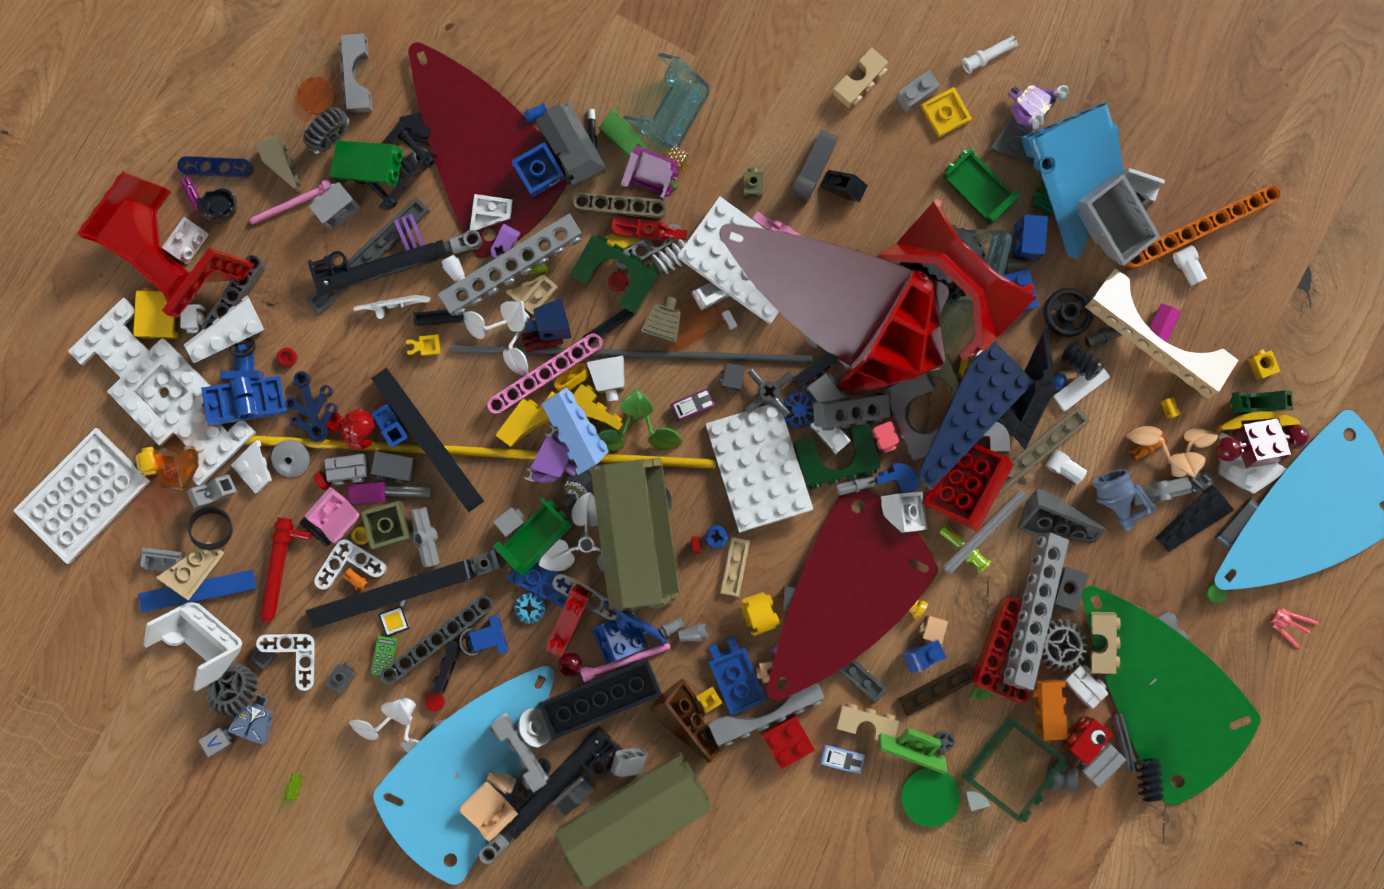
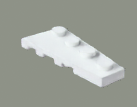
[184,296,264,363]

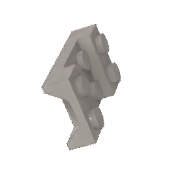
[490,712,548,792]

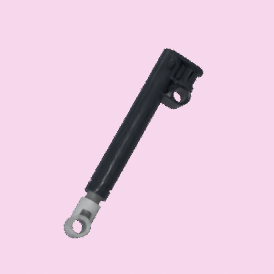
[308,230,482,297]
[479,726,623,864]

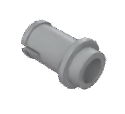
[659,616,685,638]

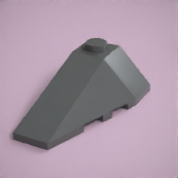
[1018,488,1106,543]

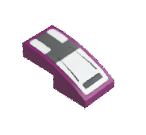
[670,388,715,422]

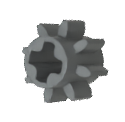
[1189,470,1213,493]

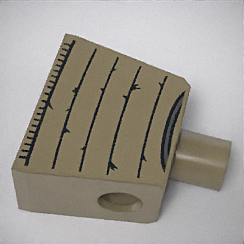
[641,296,681,345]

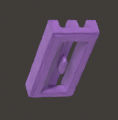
[394,214,425,250]

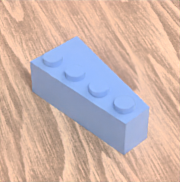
[542,388,609,475]

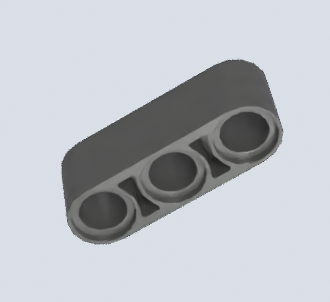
[1214,498,1259,551]

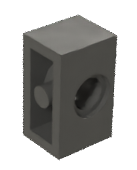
[1054,567,1088,611]

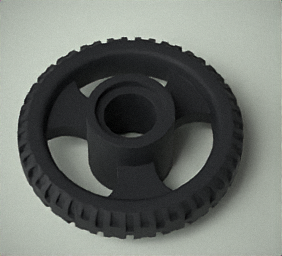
[1043,288,1094,337]

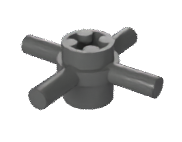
[745,368,794,417]

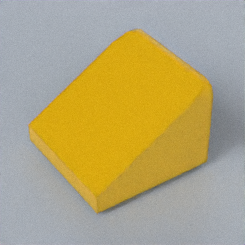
[1161,397,1181,419]

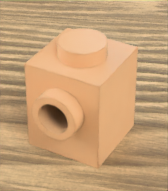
[919,616,948,644]
[756,660,786,683]

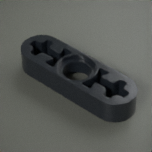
[509,758,551,808]

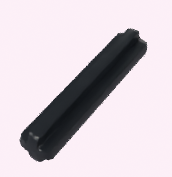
[583,308,633,345]

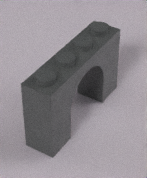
[884,372,938,461]

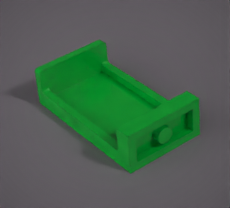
[329,140,403,187]
[943,147,1021,225]
[493,497,572,576]

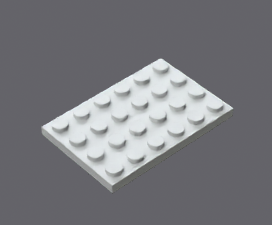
[677,197,779,324]
[706,404,813,533]
[13,428,151,564]

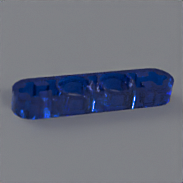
[177,156,253,178]

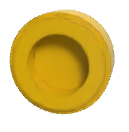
[351,526,369,545]

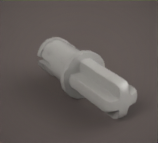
[836,475,875,495]

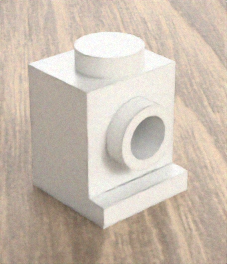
[181,305,206,333]

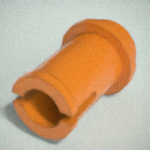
[342,568,368,592]

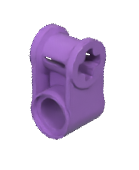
[491,224,521,260]

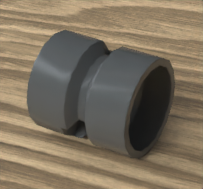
[1045,764,1079,792]

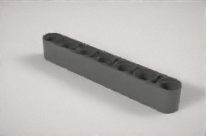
[380,596,494,685]

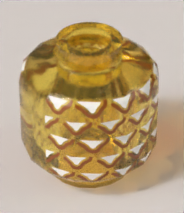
[662,146,690,173]

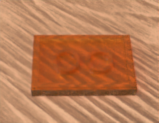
[671,297,725,351]

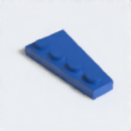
[507,559,573,608]

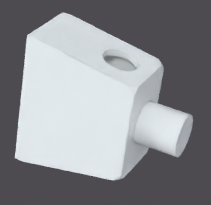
[587,356,624,402]

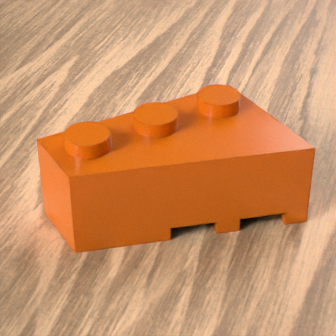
[1031,679,1067,741]

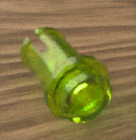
[284,774,304,800]

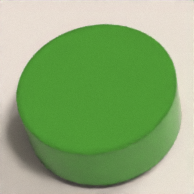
[1206,583,1227,603]

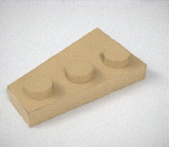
[156,542,224,600]

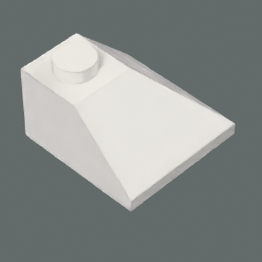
[881,491,928,533]

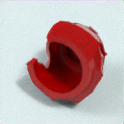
[341,409,377,450]

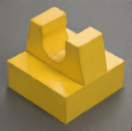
[696,686,722,713]

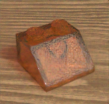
[153,445,199,491]

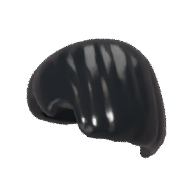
[196,188,237,224]

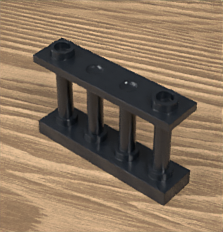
[354,121,438,211]

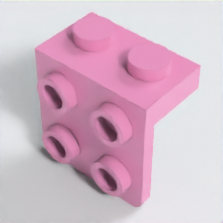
[304,487,359,543]

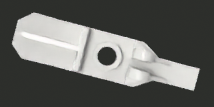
[353,295,430,319]

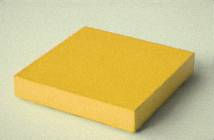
[920,87,972,138]

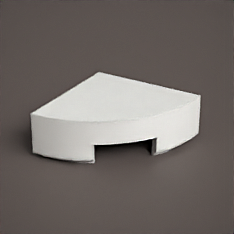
[965,791,990,811]

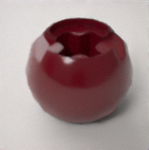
[558,653,582,676]

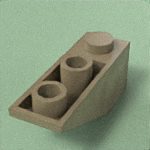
[256,136,302,193]

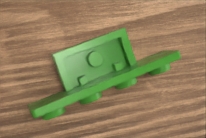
[878,728,947,774]

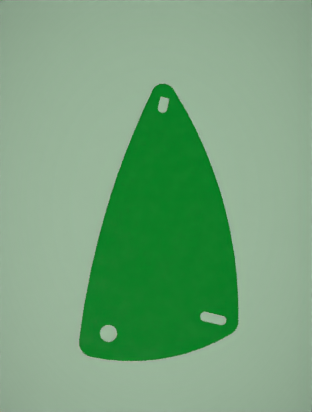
[1082,586,1261,805]

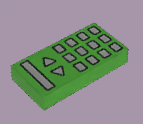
[371,635,398,677]

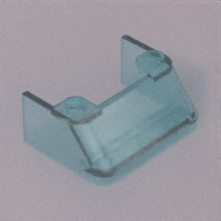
[623,53,709,149]
[946,230,1012,312]

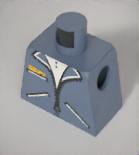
[227,695,274,745]

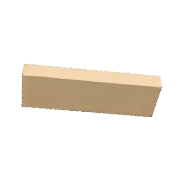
[720,537,750,597]

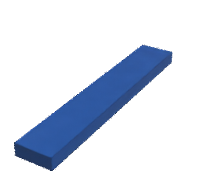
[138,570,257,612]

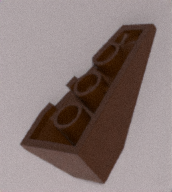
[649,679,720,763]

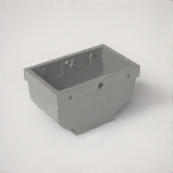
[1077,173,1161,266]

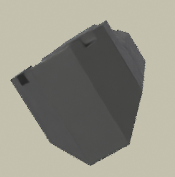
[536,102,606,189]

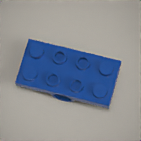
[201,376,287,426]

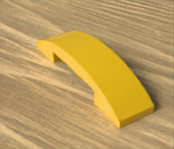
[1216,412,1300,431]

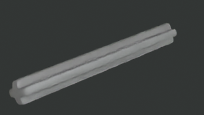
[943,490,1027,574]

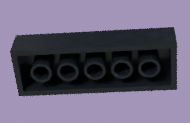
[538,658,662,740]

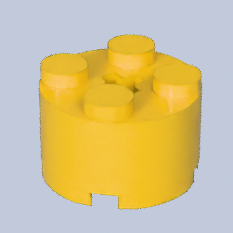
[740,592,780,636]

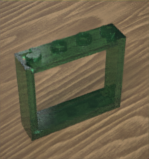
[962,715,1069,824]

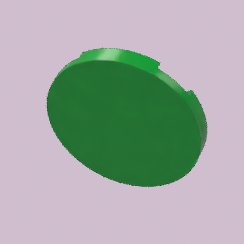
[901,767,960,827]

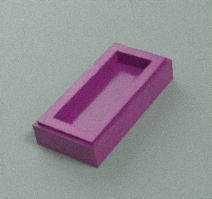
[349,482,385,504]

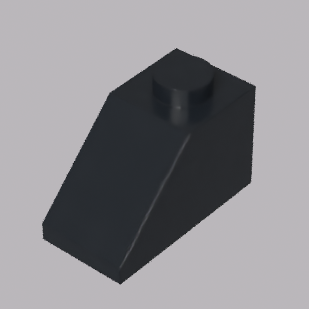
[821,170,868,202]

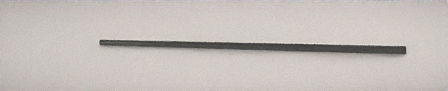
[450,345,812,363]

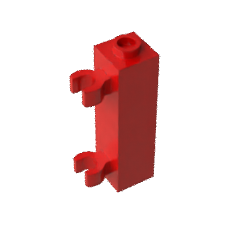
[544,584,593,657]

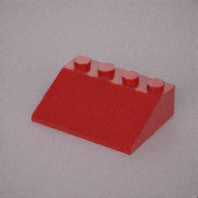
[922,444,1014,532]

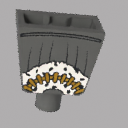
[562,470,594,510]

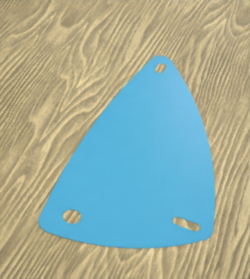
[1215,410,1384,590]
[373,666,555,885]

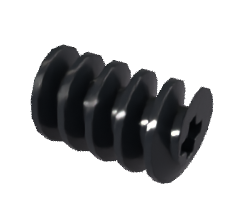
[1061,340,1105,381]
[1135,758,1164,802]

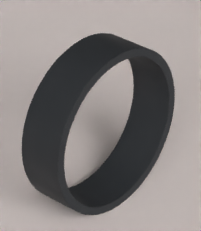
[187,507,233,550]

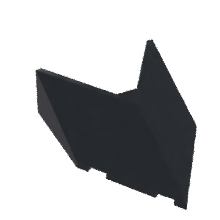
[969,327,1056,450]

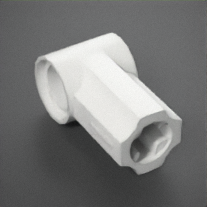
[1173,245,1207,286]
[1045,449,1087,485]

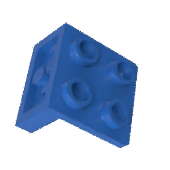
[592,612,647,664]

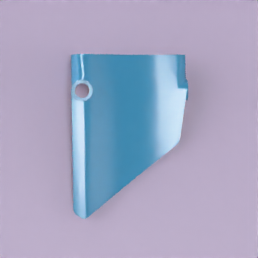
[1021,103,1124,259]

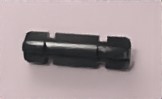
[300,517,332,547]

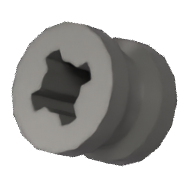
[934,731,955,752]

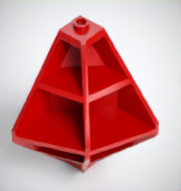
[838,270,946,395]

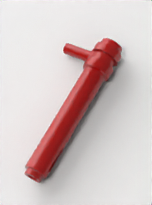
[259,517,312,622]

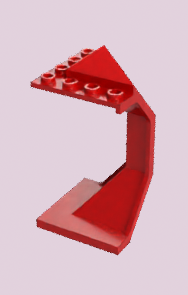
[77,171,254,318]
[877,198,1037,360]

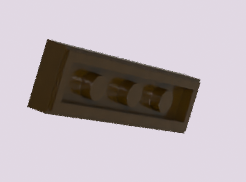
[898,663,973,716]

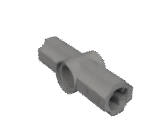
[1132,477,1192,506]
[409,507,440,567]

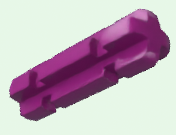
[181,177,200,213]

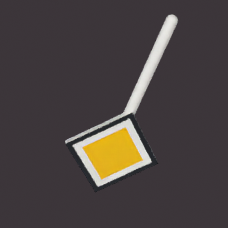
[378,574,418,637]

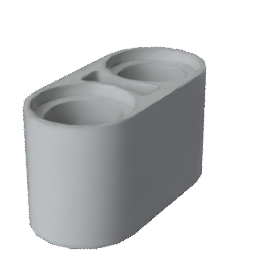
[611,748,647,777]

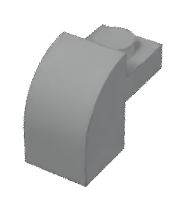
[982,422,1010,453]
[186,475,237,509]

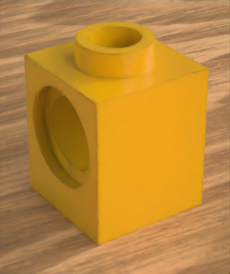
[1247,349,1281,380]

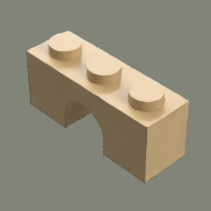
[832,47,888,108]
[1090,612,1120,674]
[835,702,899,740]

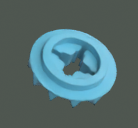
[514,593,545,624]

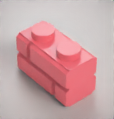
[871,422,899,454]

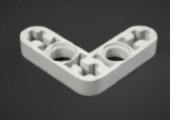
[315,540,387,589]
[256,634,315,691]

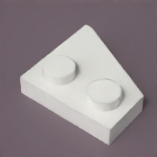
[470,194,513,231]
[231,440,272,494]

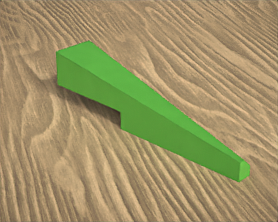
[599,108,678,192]

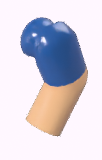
[1055,369,1077,391]

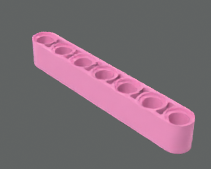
[487,334,603,413]

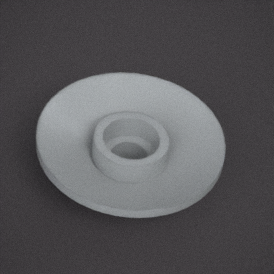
[271,440,310,478]

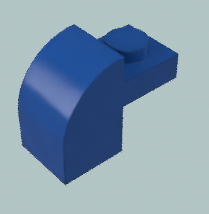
[371,403,408,448]
[875,463,921,494]
[901,639,947,673]

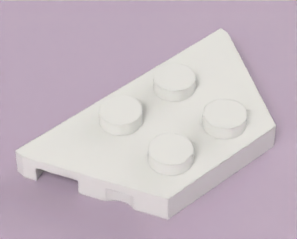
[1218,433,1287,494]

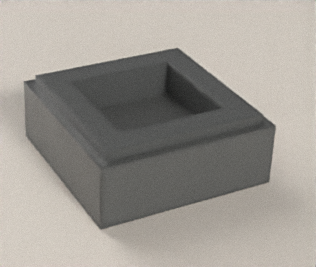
[249,643,277,670]

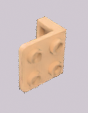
[459,782,518,842]

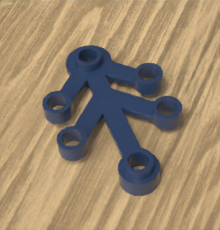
[285,371,338,442]

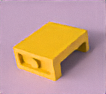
[133,288,178,340]

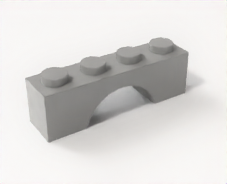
[339,33,373,114]

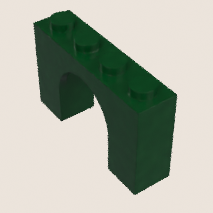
[570,234,660,314]
[794,423,881,490]

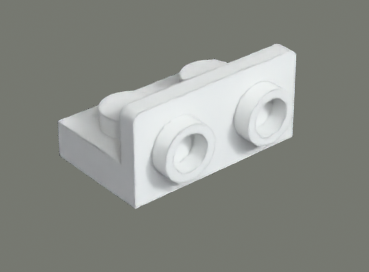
[162,217,209,264]

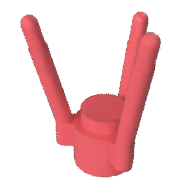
[1270,608,1319,648]

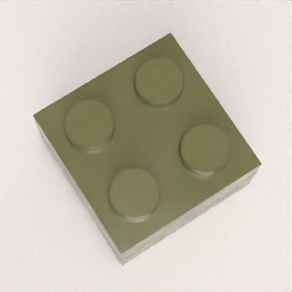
[361,501,412,550]

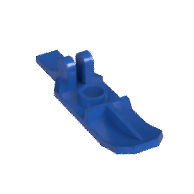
[604,600,668,644]

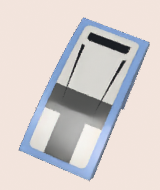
[820,745,865,774]

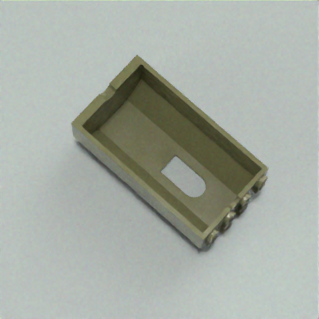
[590,458,680,611]
[555,751,711,889]

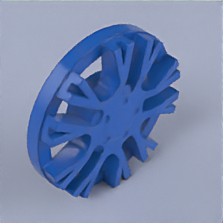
[783,392,816,428]

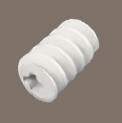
[652,239,687,276]

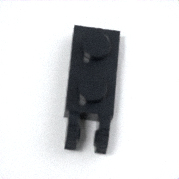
[432,641,460,694]

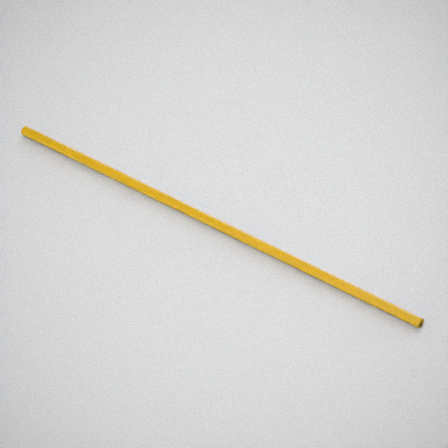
[244,436,716,469]

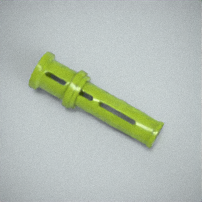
[938,524,991,574]

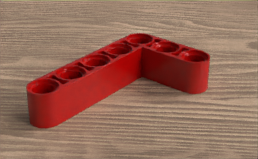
[972,598,1031,703]

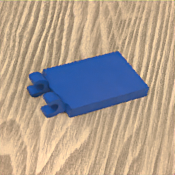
[709,636,767,716]

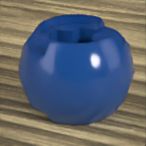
[704,525,729,549]

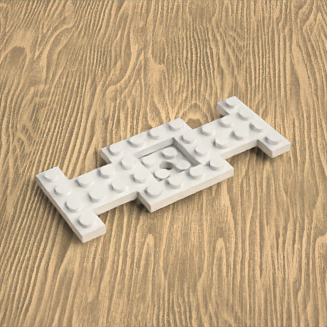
[68,298,256,486]

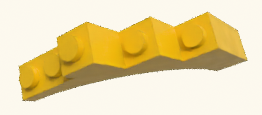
[495,384,624,448]

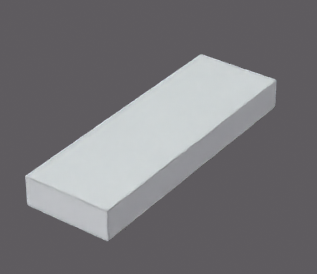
[1052,363,1110,412]

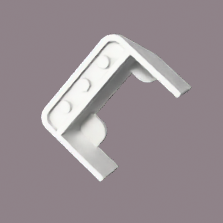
[143,602,242,691]

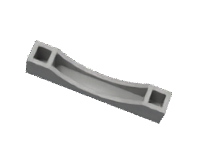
[708,683,825,747]

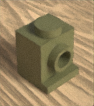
[743,168,763,198]

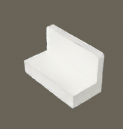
[1123,168,1165,203]

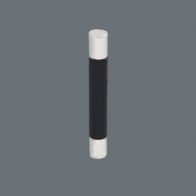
[587,109,597,150]

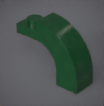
[1230,390,1294,414]

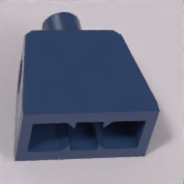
[525,298,571,341]

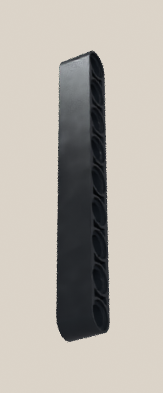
[371,367,485,513]
[305,559,475,629]

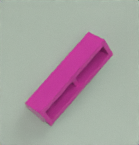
[1150,303,1181,343]

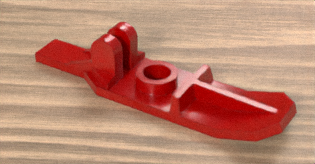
[611,215,687,241]

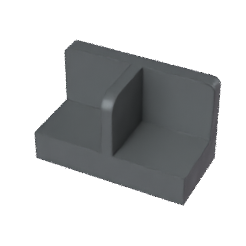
[552,774,595,816]

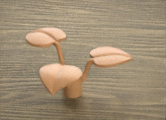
[1126,426,1218,478]

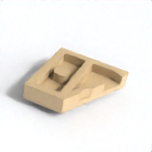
[506,275,559,316]

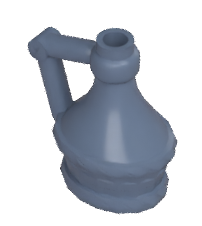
[1093,469,1156,530]

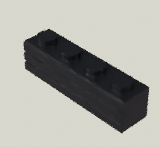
[413,310,463,326]
[792,352,838,389]

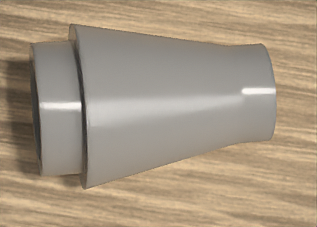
[679,622,708,642]

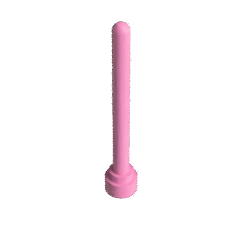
[249,178,333,225]
[580,643,670,683]

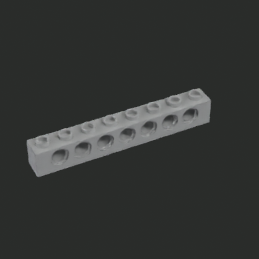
[438,213,583,316]
[1003,533,1069,690]

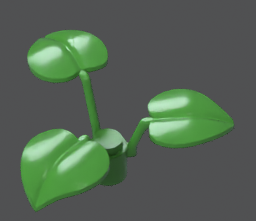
[598,388,683,451]

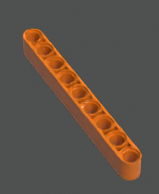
[1124,185,1281,270]

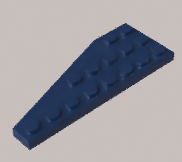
[916,341,1034,489]

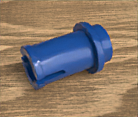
[523,103,547,123]

